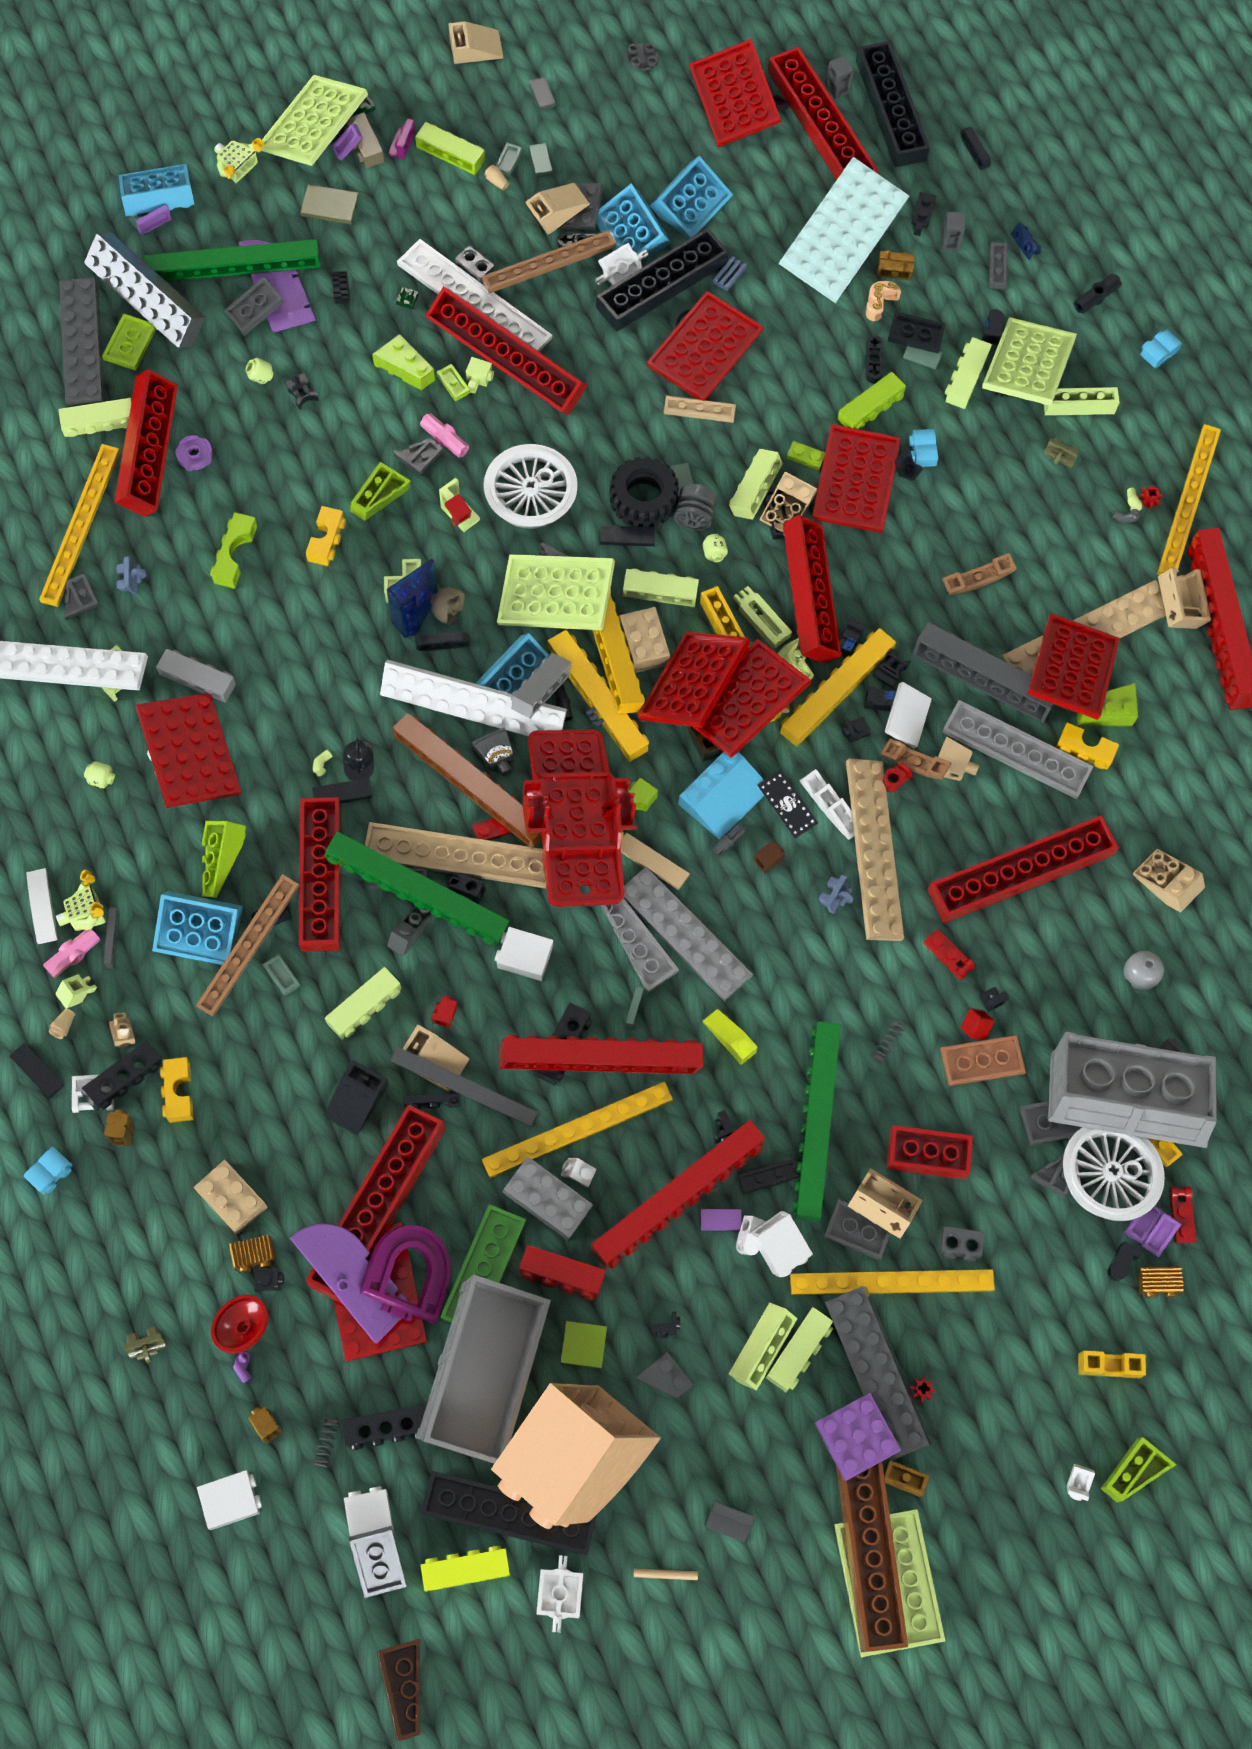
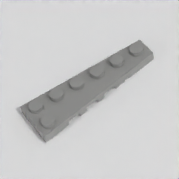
[601,898,679,993]

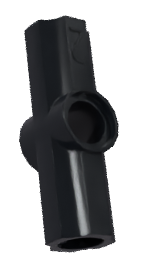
[1073,274,1122,314]

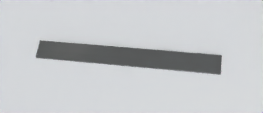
[390,1047,538,1126]

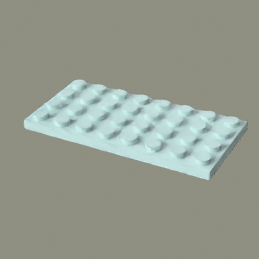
[779,157,909,303]

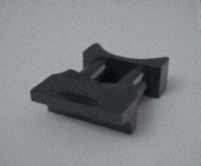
[284,373,319,410]
[873,649,911,688]

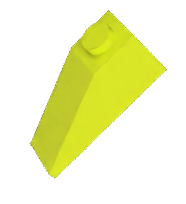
[703,1009,758,1065]

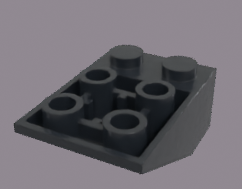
[323,1060,389,1136]

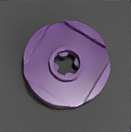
[175,435,213,471]

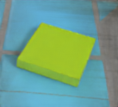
[561,1321,607,1369]

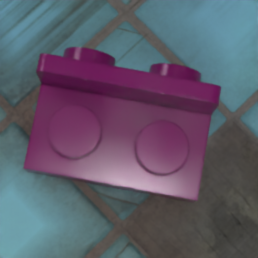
[388,119,415,160]

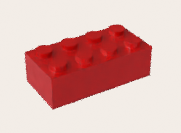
[886,1125,973,1180]
[519,1245,606,1302]

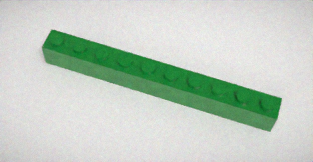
[143,239,320,282]
[325,831,510,946]
[792,1021,841,1222]

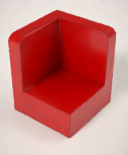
[444,494,472,527]
[961,1008,995,1040]

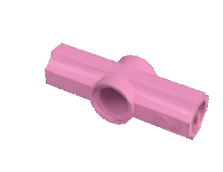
[420,413,469,458]
[43,929,101,978]

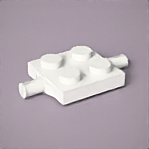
[595,243,649,286]
[536,1555,583,1633]

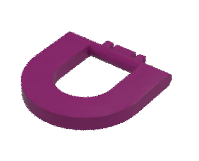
[360,1225,451,1324]

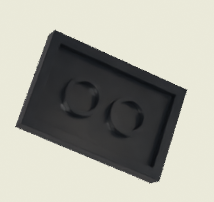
[888,312,946,353]

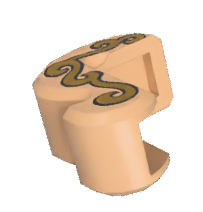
[866,281,901,321]

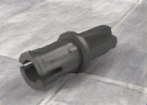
[711,825,745,857]

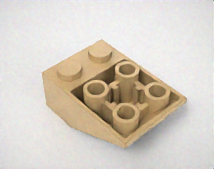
[449,22,503,64]
[525,183,590,235]
[759,472,818,532]
[1133,849,1205,913]
[403,1025,470,1093]

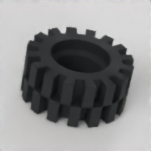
[332,271,350,304]

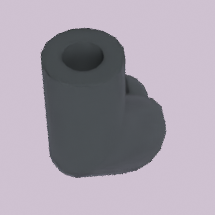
[1112,509,1140,524]

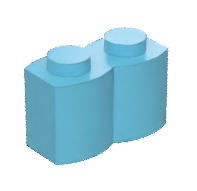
[1140,329,1182,368]
[909,429,938,467]
[24,1146,72,1195]

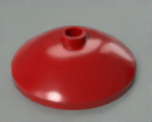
[211,1295,269,1354]

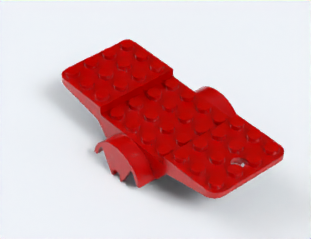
[523,729,637,907]

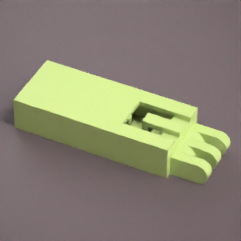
[733,586,792,650]

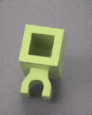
[466,357,494,394]
[56,974,97,1009]

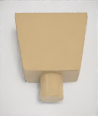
[938,737,979,781]

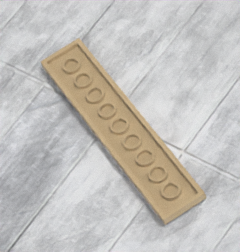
[1001,580,1166,675]
[846,758,904,941]
[365,822,546,888]

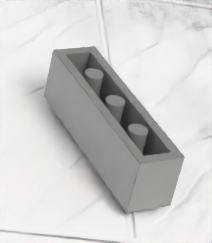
[156,649,236,703]
[511,653,572,719]

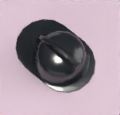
[343,739,374,781]

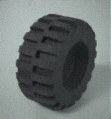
[610,456,679,527]

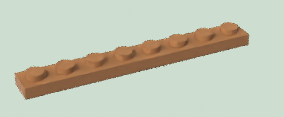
[482,230,616,293]
[196,874,300,1017]

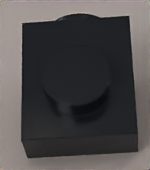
[895,449,923,481]
[651,1312,680,1339]

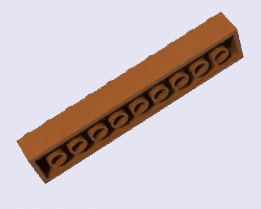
[835,1462,908,1652]

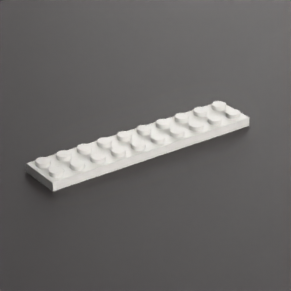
[397,239,552,351]
[0,641,148,690]
[380,660,567,736]

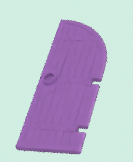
[238,240,316,333]
[290,1223,409,1344]

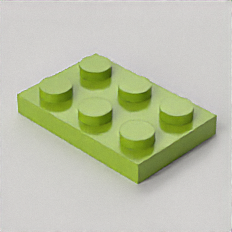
[102,314,157,371]

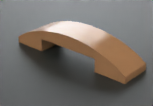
[942,553,1017,595]
[881,738,952,780]

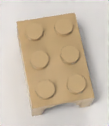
[1158,568,1211,629]
[620,607,670,673]
[194,1159,268,1236]
[848,1168,923,1238]

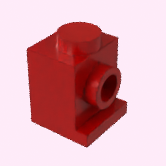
[431,996,458,1028]

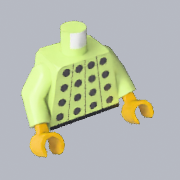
[215,138,265,183]
[56,870,106,931]

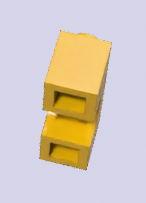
[306,506,346,566]
[1056,723,1119,770]
[160,1057,194,1123]
[1078,1351,1146,1378]

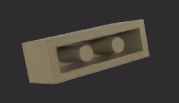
[344,113,384,169]

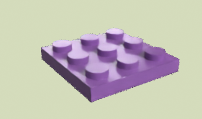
[814,1393,901,1481]

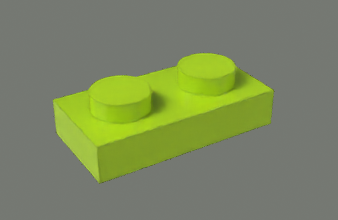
[436,364,470,401]
[786,441,825,471]

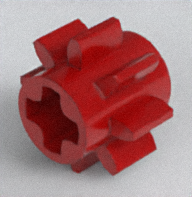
[1139,485,1163,509]
[909,1376,936,1403]

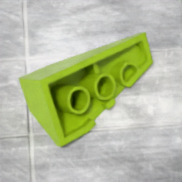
[202,821,246,898]

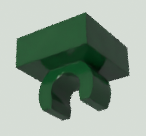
[396,287,419,310]

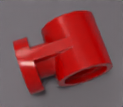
[883,762,913,793]

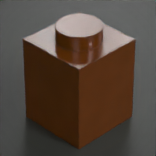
[753,841,784,874]

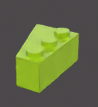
[372,334,435,391]
[350,462,411,521]
[1077,683,1138,726]
[1100,1437,1177,1503]

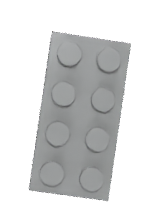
[502,1157,593,1240]

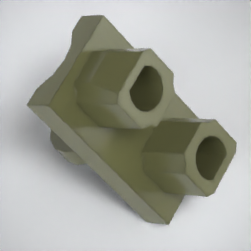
[1043,438,1079,468]
[124,1326,167,1363]

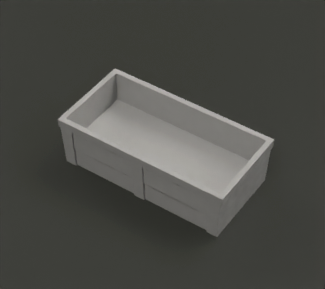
[1048,1032,1216,1148]
[415,1274,551,1464]

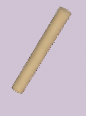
[634,1568,698,1580]

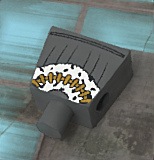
[472,727,514,776]

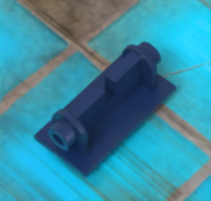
[1011,221,1041,259]

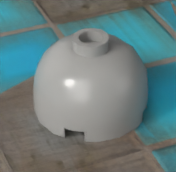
[1123,951,1164,990]

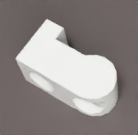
[736,1216,767,1255]

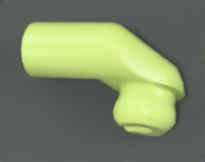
[1127,488,1142,511]
[312,750,332,777]

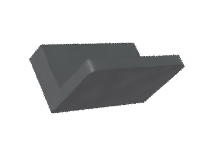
[706,1502,755,1542]

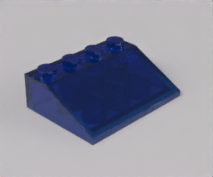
[387,559,438,639]

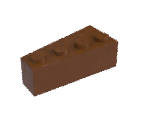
[377,1639,420,1742]

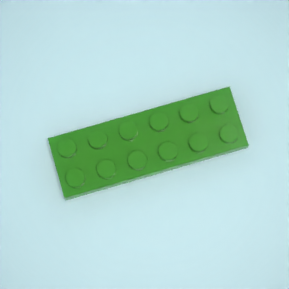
[440,1204,526,1323]

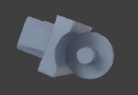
[117,556,146,595]
[819,875,854,914]

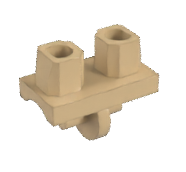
[109,1012,135,1048]

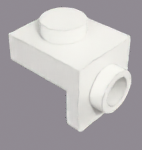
[561,1158,596,1187]
[1066,1464,1095,1501]

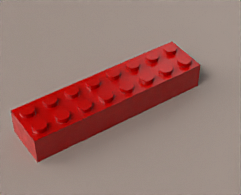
[114,369,178,517]
[783,515,842,664]
[299,797,341,952]

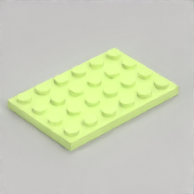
[260,75,368,166]
[982,317,1077,406]
[497,555,615,630]
[834,1509,945,1657]

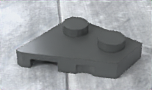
[394,438,444,475]
[64,574,100,620]
[1030,1154,1081,1198]
[636,1352,693,1399]

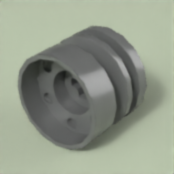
[674,484,717,531]

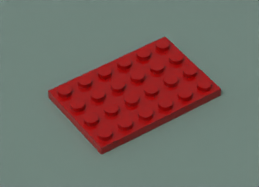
[689,39,782,148]
[646,291,764,401]
[812,424,901,533]
[1027,613,1120,720]
[638,632,750,728]
[693,639,811,758]
[136,693,241,808]
[333,1222,427,1362]

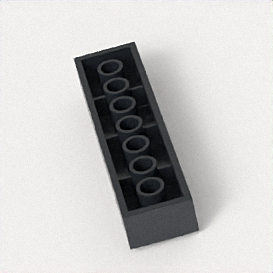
[856,41,930,167]
[596,228,729,332]
[421,1471,597,1556]

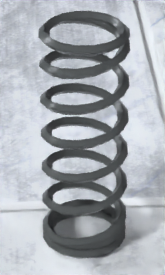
[871,1021,905,1064]
[312,1418,340,1468]

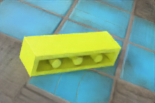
[421,1545,510,1592]

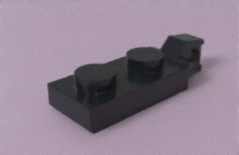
[912,192,936,236]
[404,1094,460,1109]

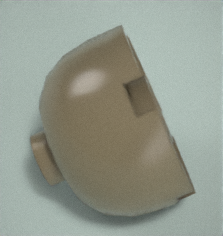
[430,587,465,625]

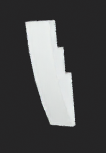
[799,769,854,840]
[26,868,57,944]

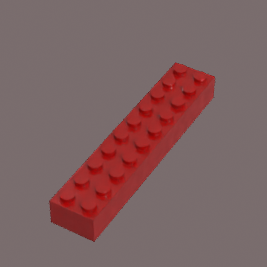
[767,46,879,180]
[425,286,588,415]
[1187,528,1252,710]
[927,815,1119,924]
[499,1035,703,1074]
[306,1105,446,1304]
[591,1120,765,1270]

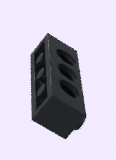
[533,1003,592,1086]
[81,1040,162,1112]
[342,1405,426,1450]

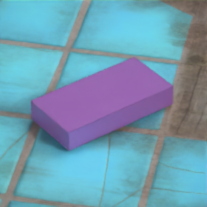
[332,123,363,160]
[136,205,172,235]
[1124,1206,1163,1245]
[700,1209,741,1231]
[1141,1213,1182,1257]

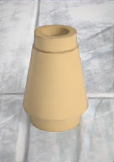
[484,165,509,191]
[49,1009,75,1039]

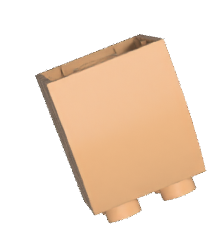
[491,1383,661,1529]

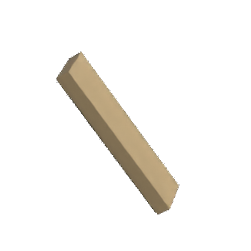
[664,395,736,423]
[621,833,690,890]

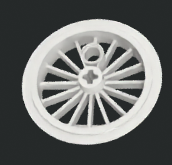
[484,444,577,529]
[1063,1127,1165,1221]

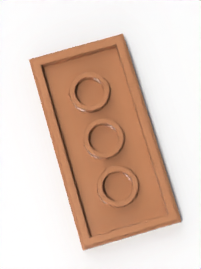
[940,1035,1026,1087]

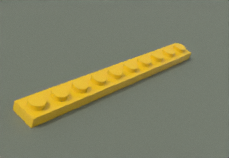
[1157,424,1221,575]
[39,444,120,607]
[482,1082,673,1179]
[790,1270,995,1296]

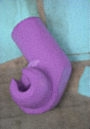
[233,1351,252,1384]

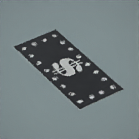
[757,770,818,838]

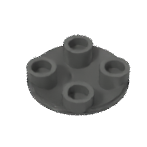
[626,43,659,71]

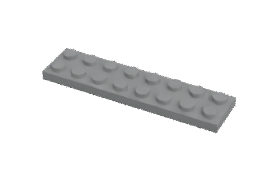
[942,700,1094,799]
[624,867,753,1002]

